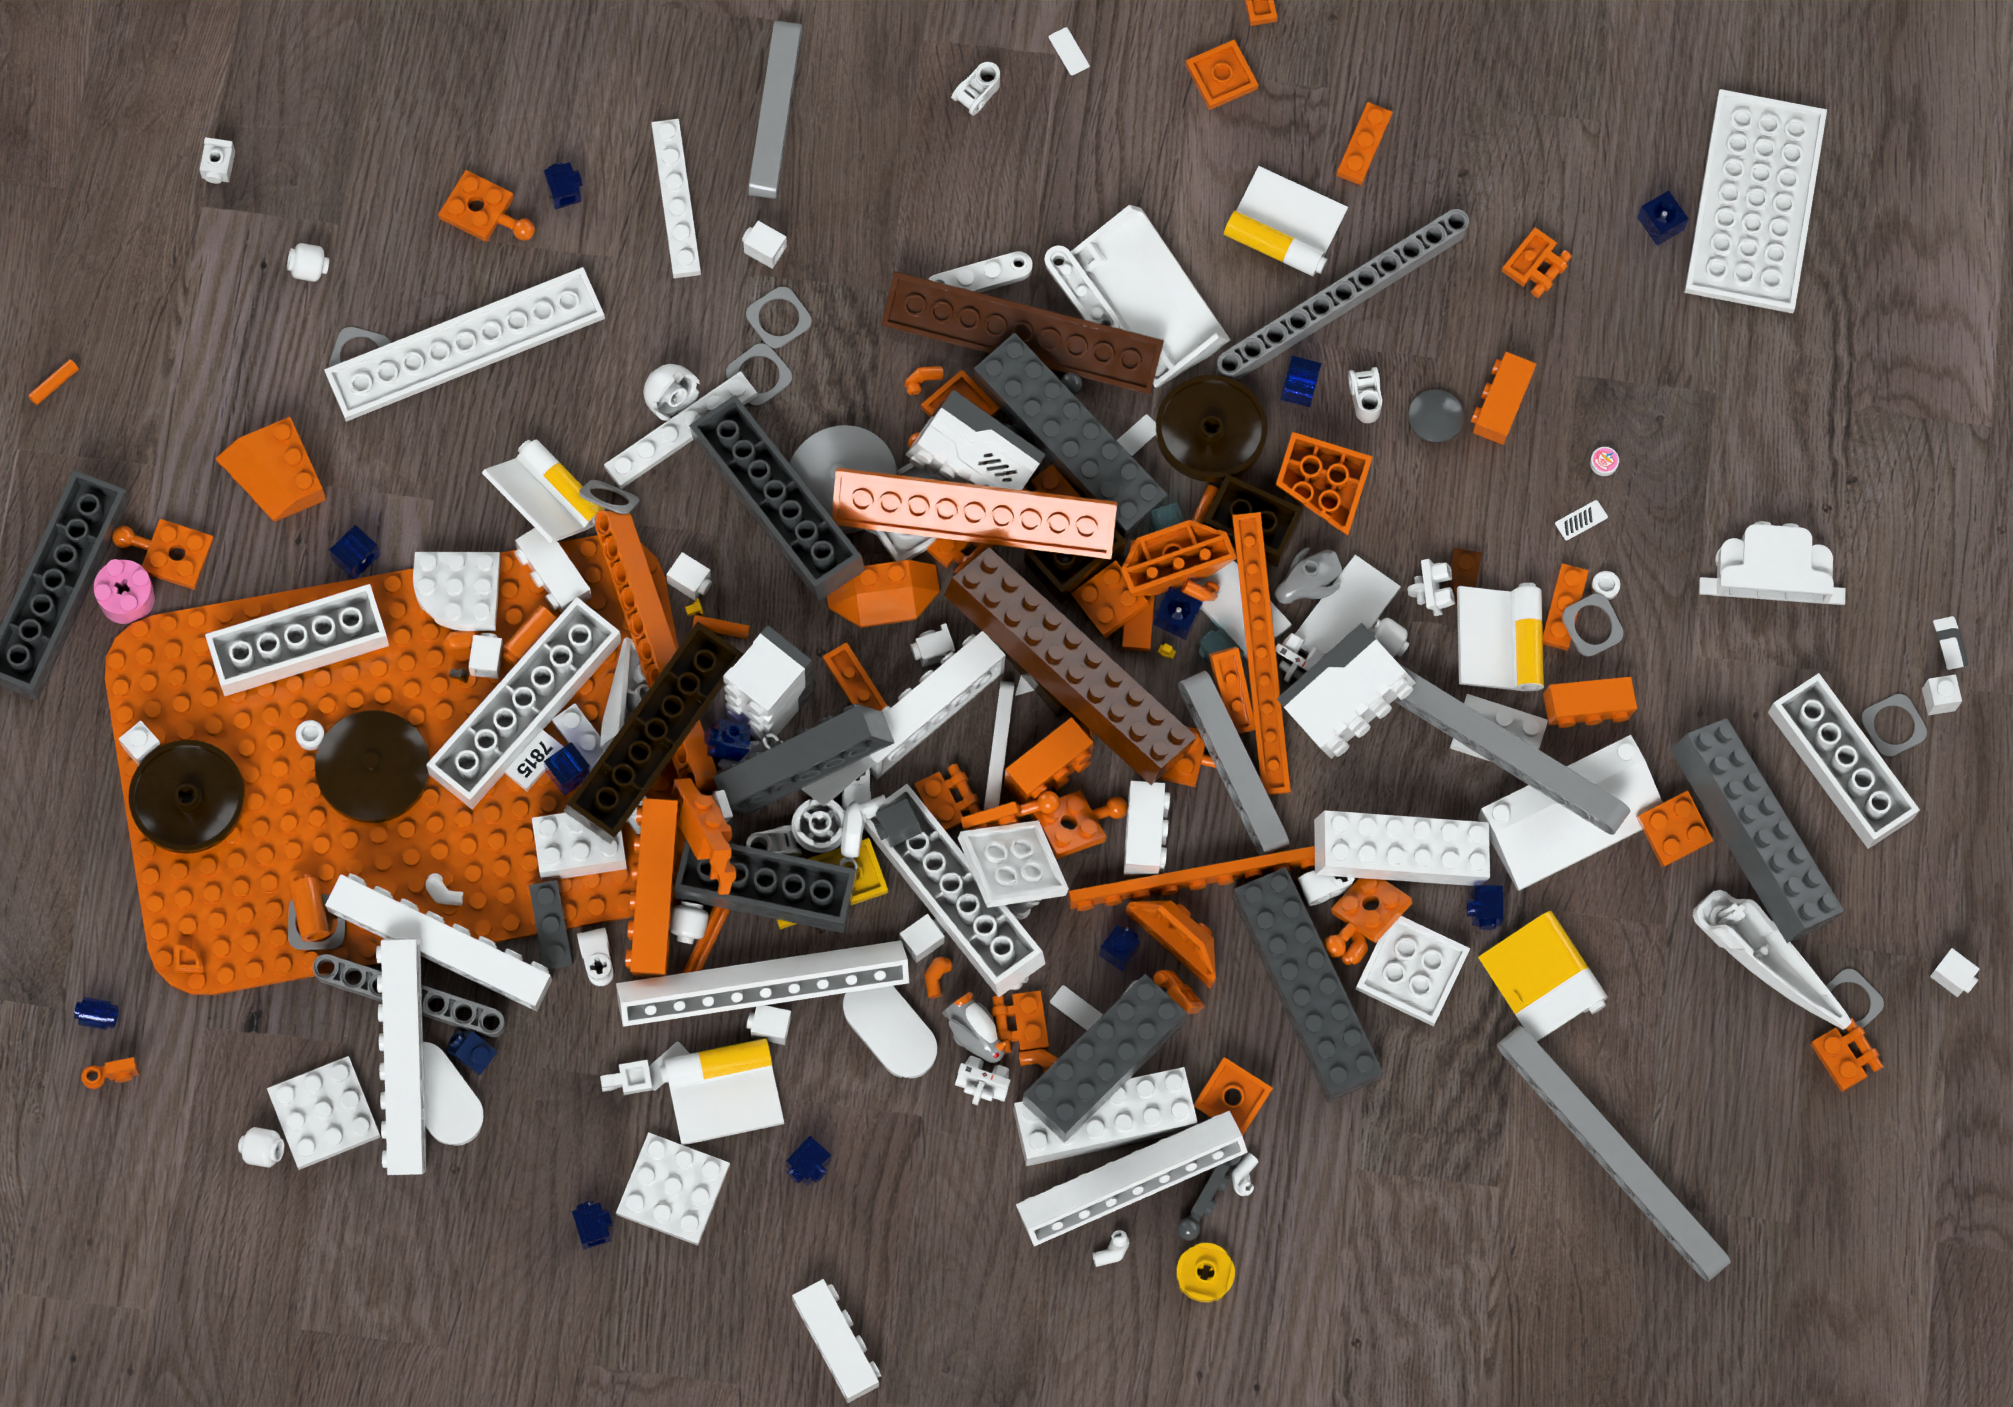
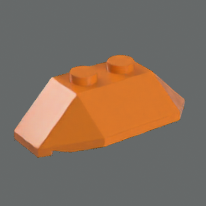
[1121,520,1237,596]
[827,560,940,628]
[1125,900,1216,989]

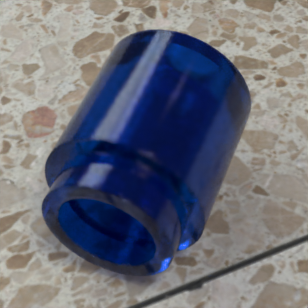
[74,997,119,1030]

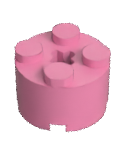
[94,559,155,624]

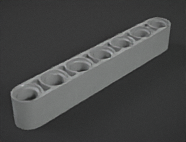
[749,21,802,199]
[1178,671,1290,856]
[313,954,505,1038]

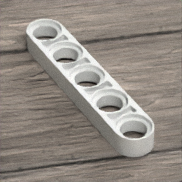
[984,681,1015,811]

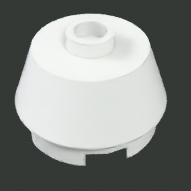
[791,799,845,853]

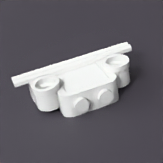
[1699,521,1846,605]

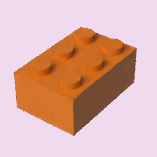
[1004,717,1094,805]

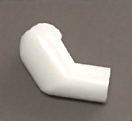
[425,873,464,906]
[1231,1153,1259,1196]
[1092,1230,1129,1267]

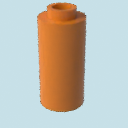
[502,606,557,666]
[289,874,330,942]

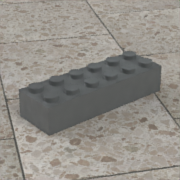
[713,704,895,814]
[674,840,857,933]
[1023,974,1187,1143]

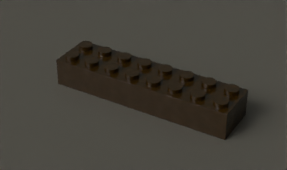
[564,622,744,844]

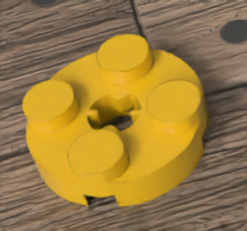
[1176,1243,1235,1303]

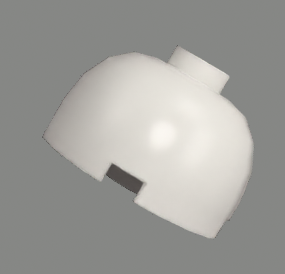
[643,364,700,421]

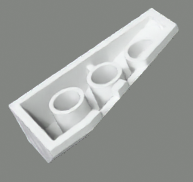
[600,637,649,750]

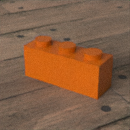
[1471,352,1536,445]
[1543,677,1637,728]

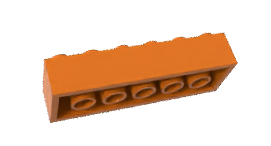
[625,798,680,977]

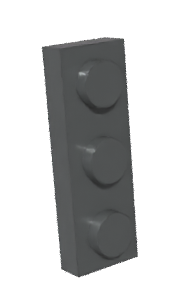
[529,880,573,970]

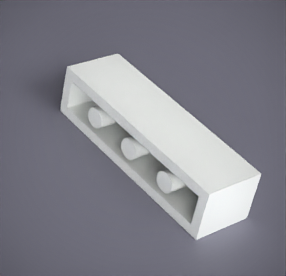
[792,1279,881,1403]

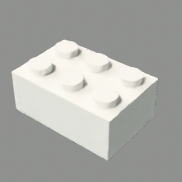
[1123,781,1170,879]
[532,813,627,882]

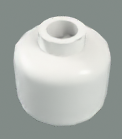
[287,243,329,282]
[1369,618,1409,657]
[669,901,709,944]
[238,1127,284,1168]

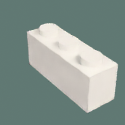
[514,528,592,613]

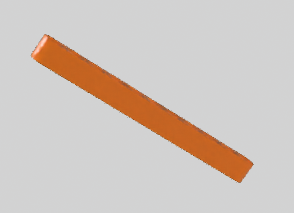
[595,510,718,793]

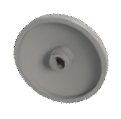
[789,425,898,534]

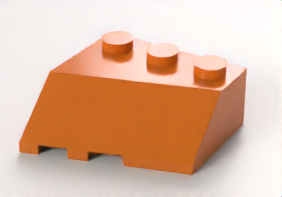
[215,417,326,522]
[1276,432,1373,536]

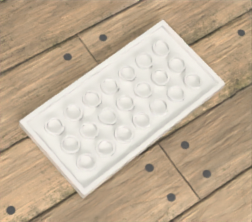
[1684,89,1827,313]

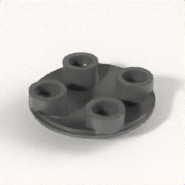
[1409,390,1464,442]

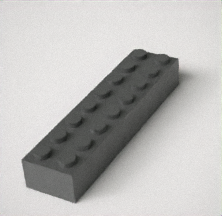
[971,333,1168,538]
[689,395,865,601]
[0,470,130,701]
[1670,718,1845,943]
[1232,867,1383,1103]

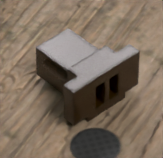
[449,668,469,683]

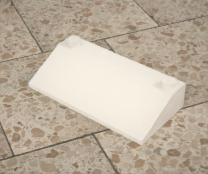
[1071,205,1230,388]
[1478,735,1663,891]

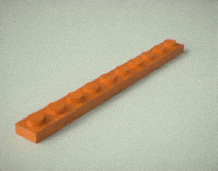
[1232,512,1291,795]
[1068,846,1315,911]

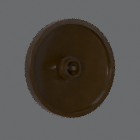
[1155,375,1268,482]
[315,710,430,823]
[129,740,245,854]

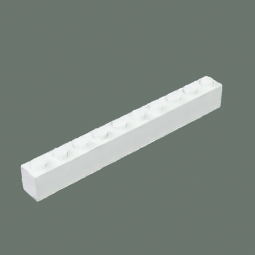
[616,940,909,1027]

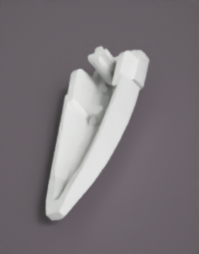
[1693,890,1851,1029]

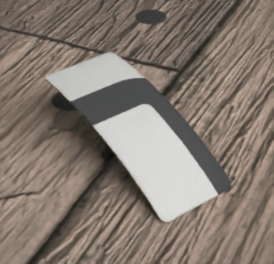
[1933,616,1968,670]

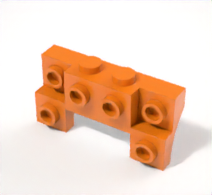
[672,778,736,895]

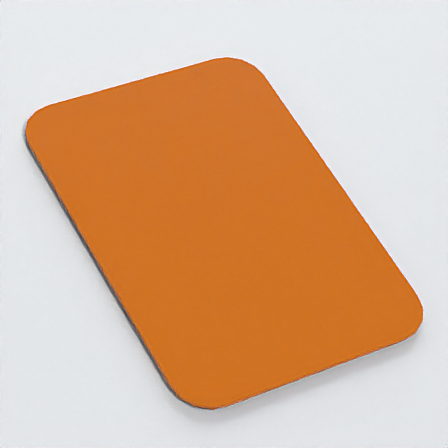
[105,535,707,995]

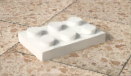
[1450,694,1548,762]

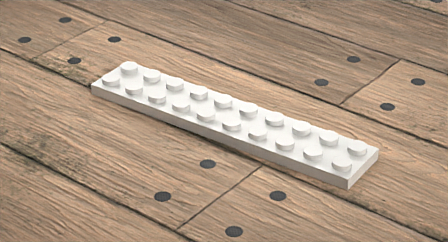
[324,267,605,422]

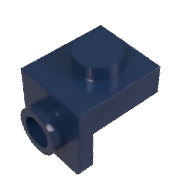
[446,1029,497,1075]

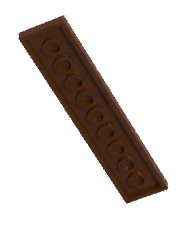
[881,271,1164,394]

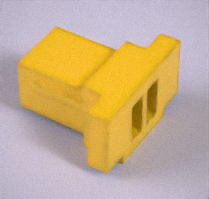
[685,598,704,616]
[1158,643,1176,659]

